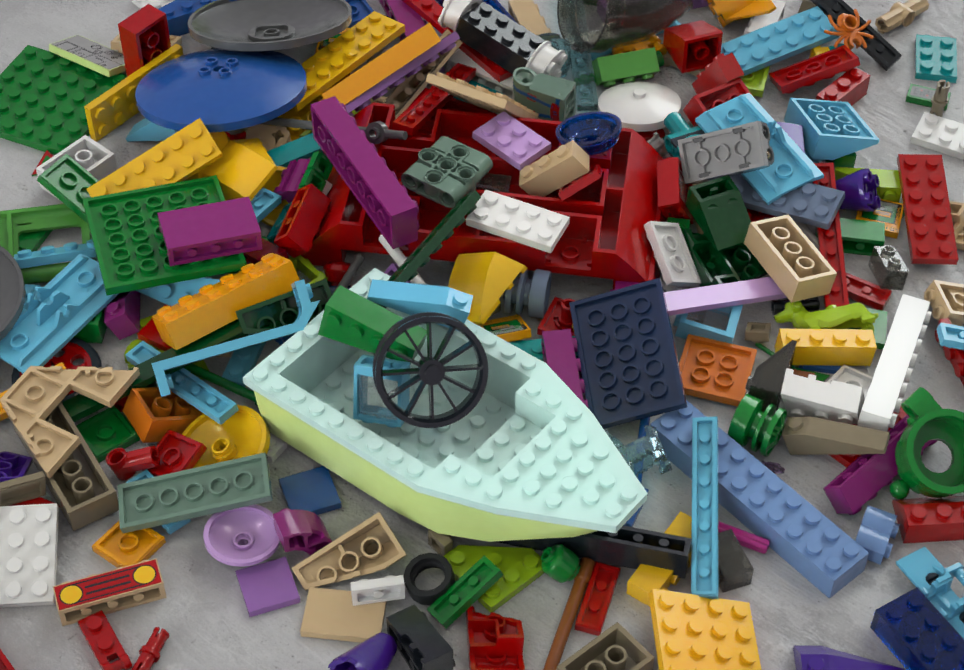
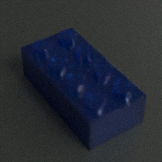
[870,587,964,670]

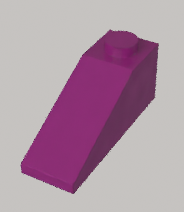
[104,290,141,340]

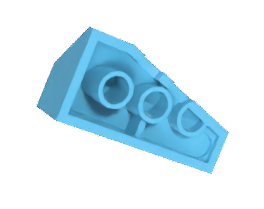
[367,279,473,332]

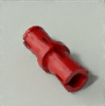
[131,627,170,670]

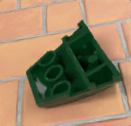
[683,228,768,287]

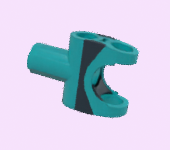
[664,112,705,160]

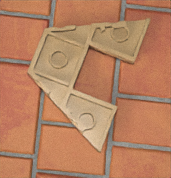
[0,366,140,479]

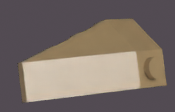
[292,512,407,591]

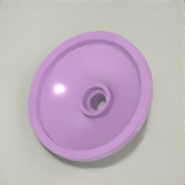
[203,504,280,567]

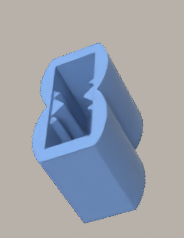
[855,505,900,565]

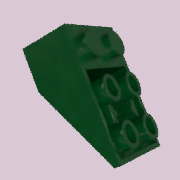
[685,175,751,253]

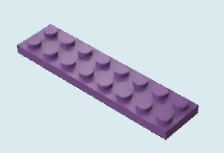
[311,31,460,133]

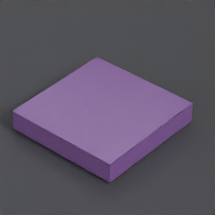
[235,556,301,617]

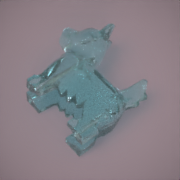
[605,425,672,479]

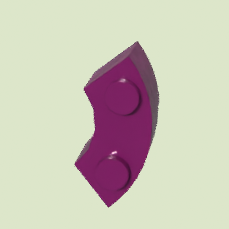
[273,508,332,556]

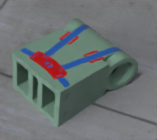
[513,67,576,126]

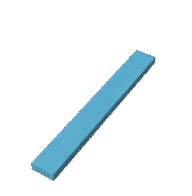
[691,416,719,600]

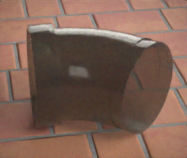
[557,0,693,53]

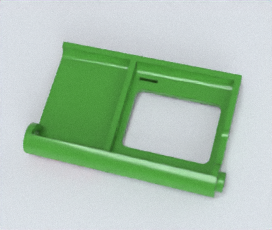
[0,204,97,284]

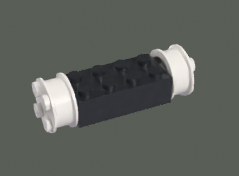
[438,0,568,78]

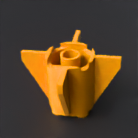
[706,0,776,28]

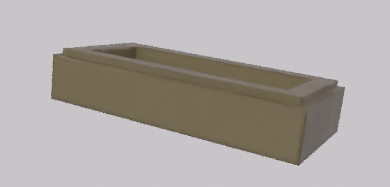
[0,471,46,506]

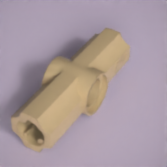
[875,0,929,34]

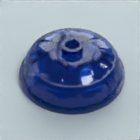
[555,112,622,156]

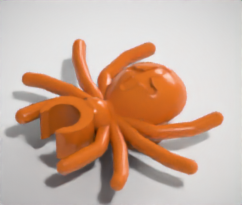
[824,9,874,50]

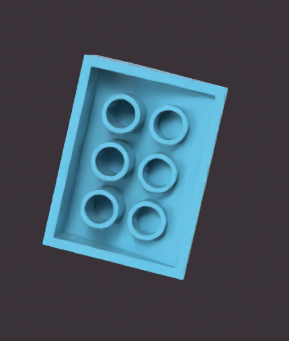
[784,97,879,161]

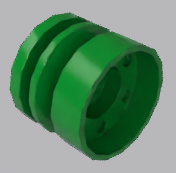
[728,394,787,457]

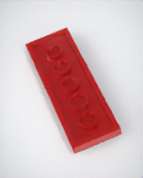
[897,154,958,265]

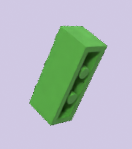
[592,47,660,88]

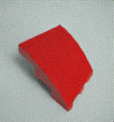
[466,606,525,670]

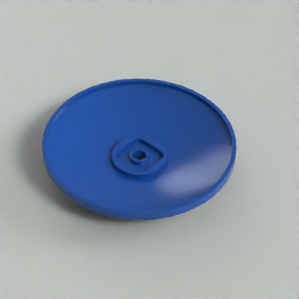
[135,48,307,132]

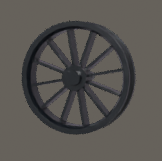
[372,312,488,428]

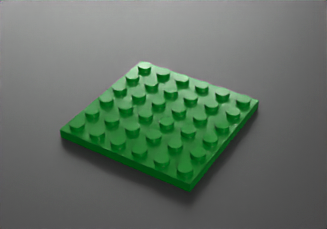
[0,45,127,155]
[83,175,246,296]

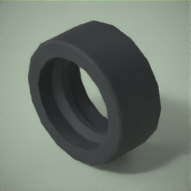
[404,553,456,606]

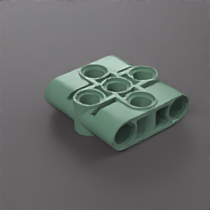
[401,136,493,208]

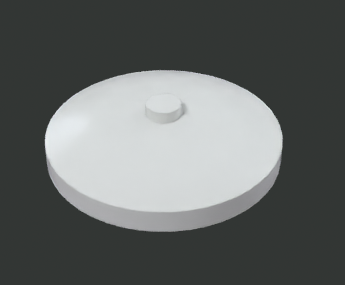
[598,82,681,132]

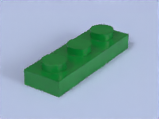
[427,555,503,629]

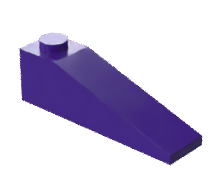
[793,645,905,670]

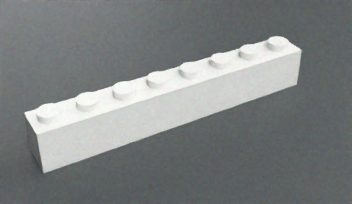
[857,294,932,432]

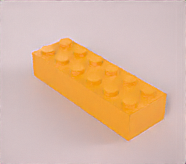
[151,253,300,350]

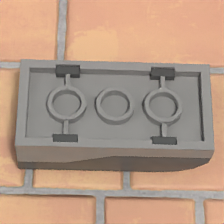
[677,121,774,184]

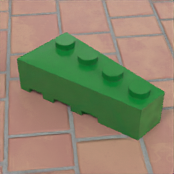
[318,285,427,365]

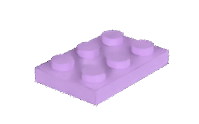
[472,111,551,171]

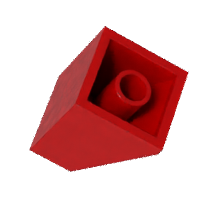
[663,20,723,74]

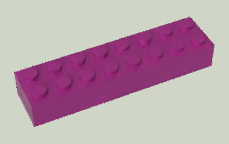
[311,96,420,249]

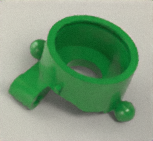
[890,387,964,500]

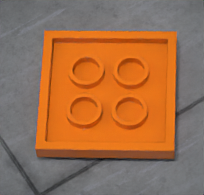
[679,334,757,407]

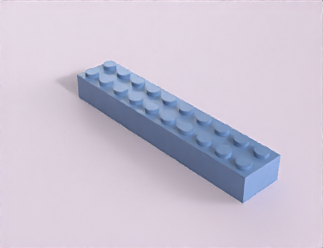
[648,400,869,599]

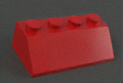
[892,496,964,544]

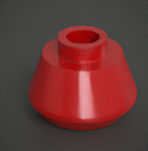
[323,262,351,286]

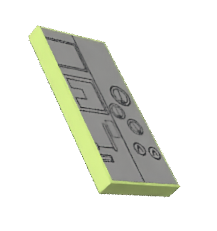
[49,35,126,77]

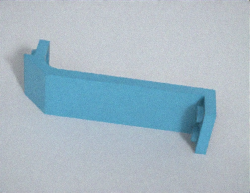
[151,279,320,397]

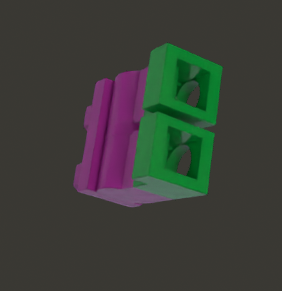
[274,151,333,203]

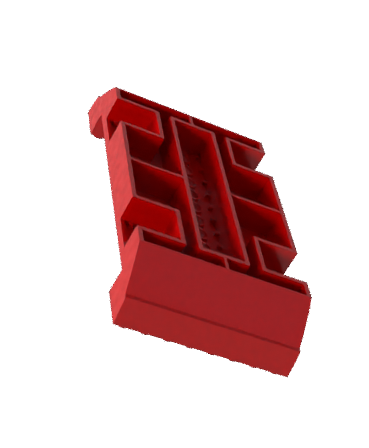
[301,102,667,289]

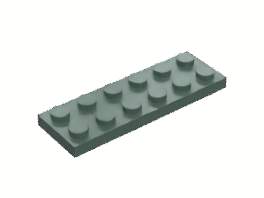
[117,452,273,533]

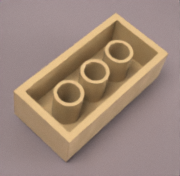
[744,215,837,303]

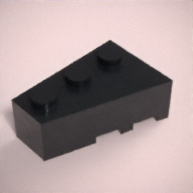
[386,604,456,670]

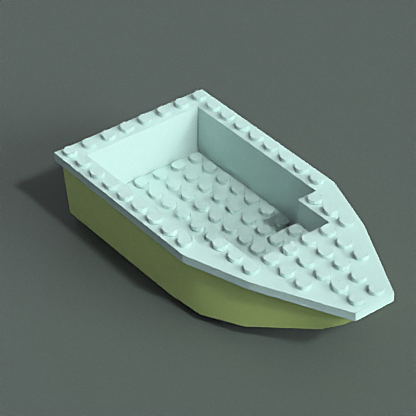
[243,268,648,542]

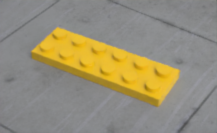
[84,43,183,142]
[86,118,224,197]

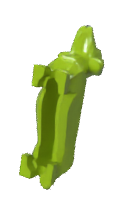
[774,301,878,333]

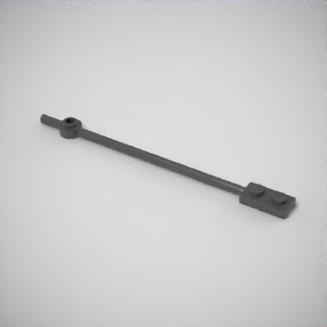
[261,117,408,144]

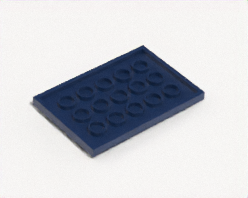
[569,278,688,429]

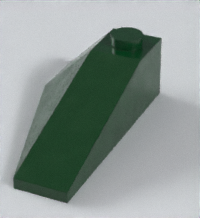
[235,279,332,334]

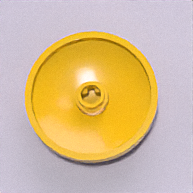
[182,405,270,468]

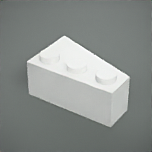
[781,368,865,425]

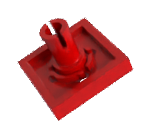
[537,297,575,336]

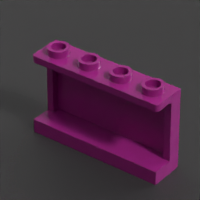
[157,197,262,266]

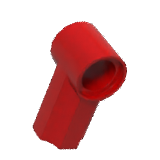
[106,445,160,481]

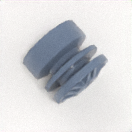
[503,268,552,319]

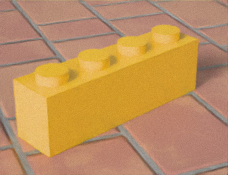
[774,328,877,366]
[626,511,692,607]

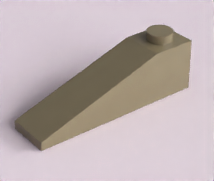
[782,416,890,455]

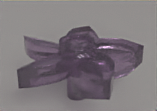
[761,460,785,474]

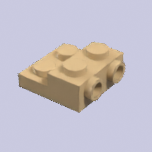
[924,280,964,326]

